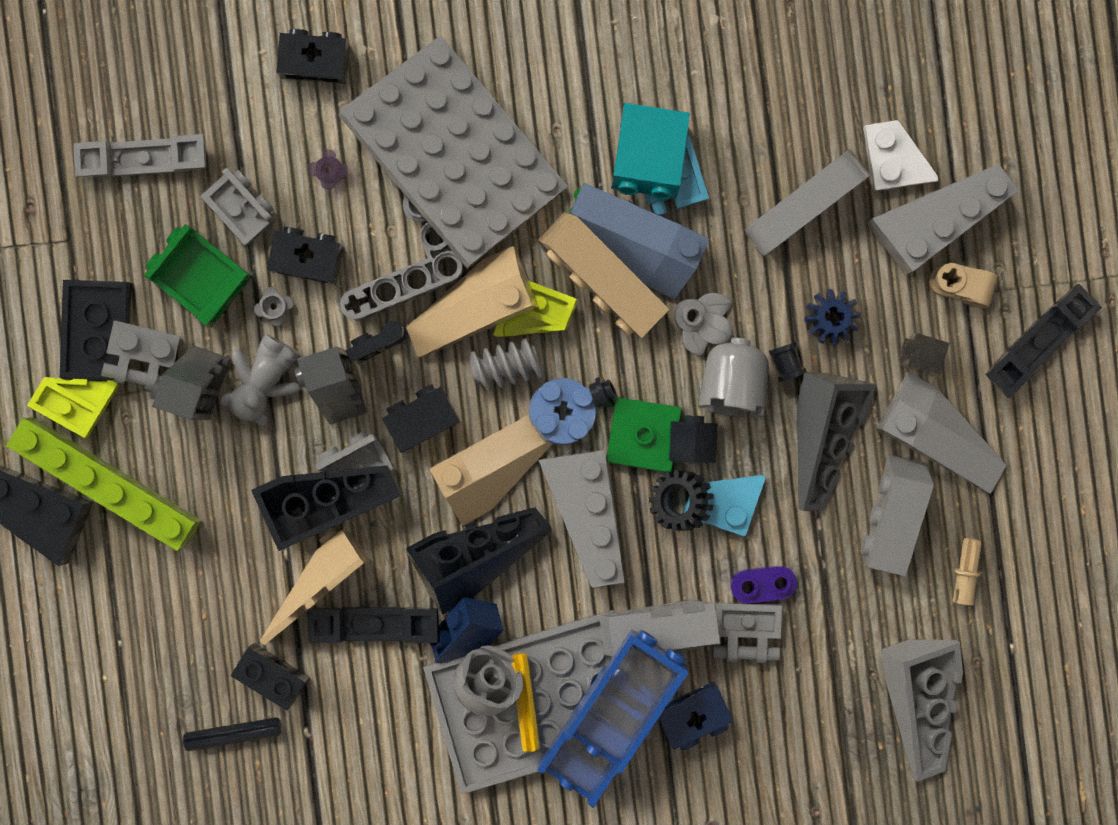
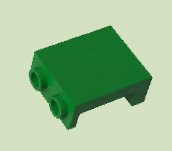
[144,224,253,328]

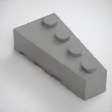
[539,450,625,588]

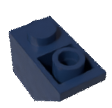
[430,597,504,664]

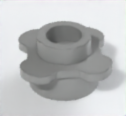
[254,287,294,326]

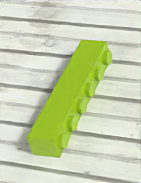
[6,417,202,551]

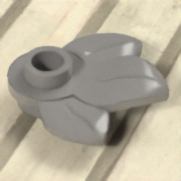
[674,293,733,356]

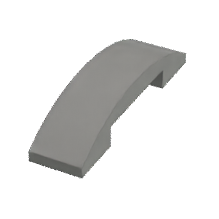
[73,134,207,177]

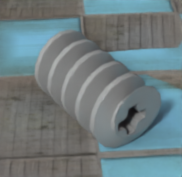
[470,338,542,391]

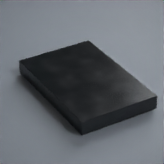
[59,280,132,381]

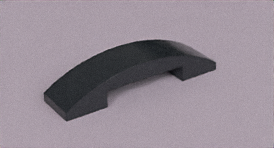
[985,284,1102,398]
[307,607,439,643]

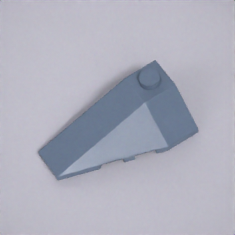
[570,183,710,299]

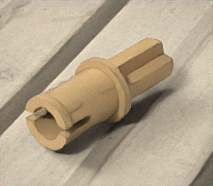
[952,538,981,605]

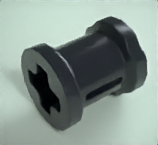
[769,342,807,382]

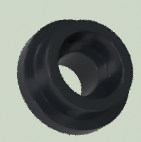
[589,376,617,408]

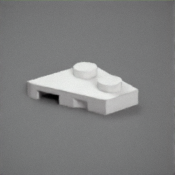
[863,120,938,192]

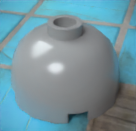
[454,645,523,716]

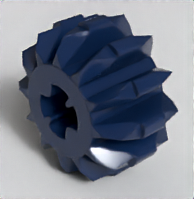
[804,289,861,346]

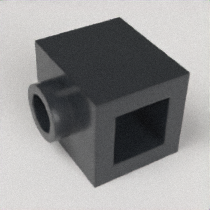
[669,415,718,463]

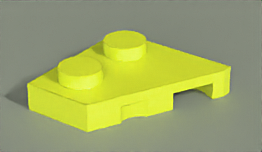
[493,280,578,337]
[27,377,120,440]

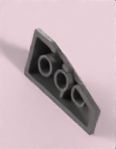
[797,372,876,511]

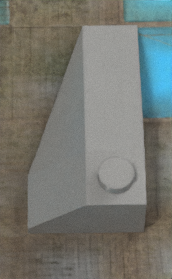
[876,372,1007,494]

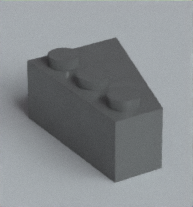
[151,345,231,420]

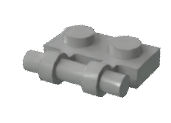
[101,321,180,391]
[713,602,782,663]

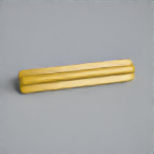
[511,653,540,752]

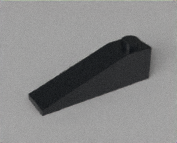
[251,465,402,551]
[406,507,552,614]

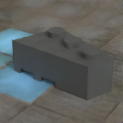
[295,347,367,425]

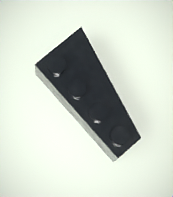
[0,465,93,566]

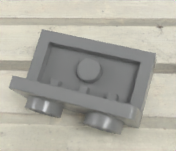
[200,168,276,246]
[314,431,394,472]

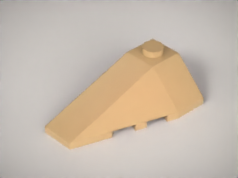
[260,528,370,645]

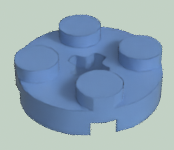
[528,378,596,445]

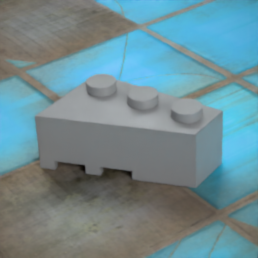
[861,454,934,576]
[599,599,720,662]

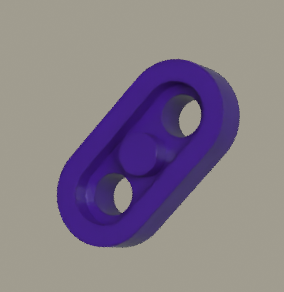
[730,566,797,604]

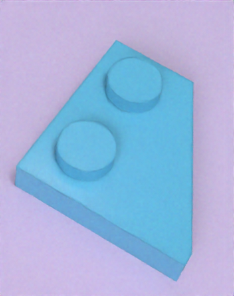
[683,475,766,537]

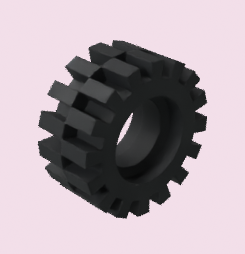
[649,470,714,531]

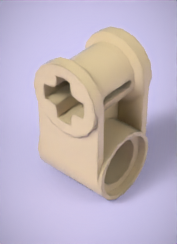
[929,263,998,308]

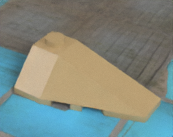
[406,246,539,358]
[429,414,552,525]

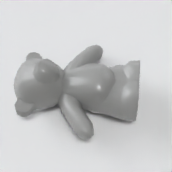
[220,333,301,426]

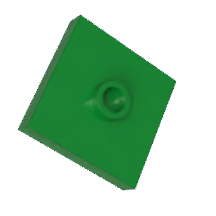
[606,397,681,472]

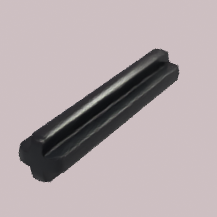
[183,717,281,751]

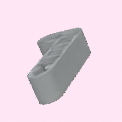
[744,149,870,256]
[340,223,464,321]

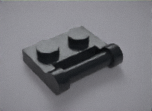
[346,320,408,364]

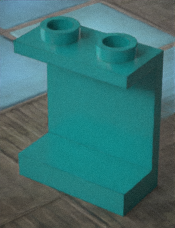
[611,103,690,200]

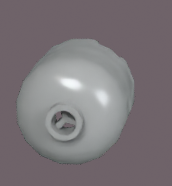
[698,338,769,418]

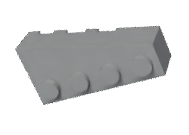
[866,164,1019,275]

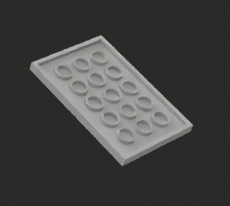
[338,35,568,268]
[423,609,652,795]

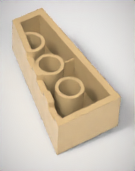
[537,212,669,338]

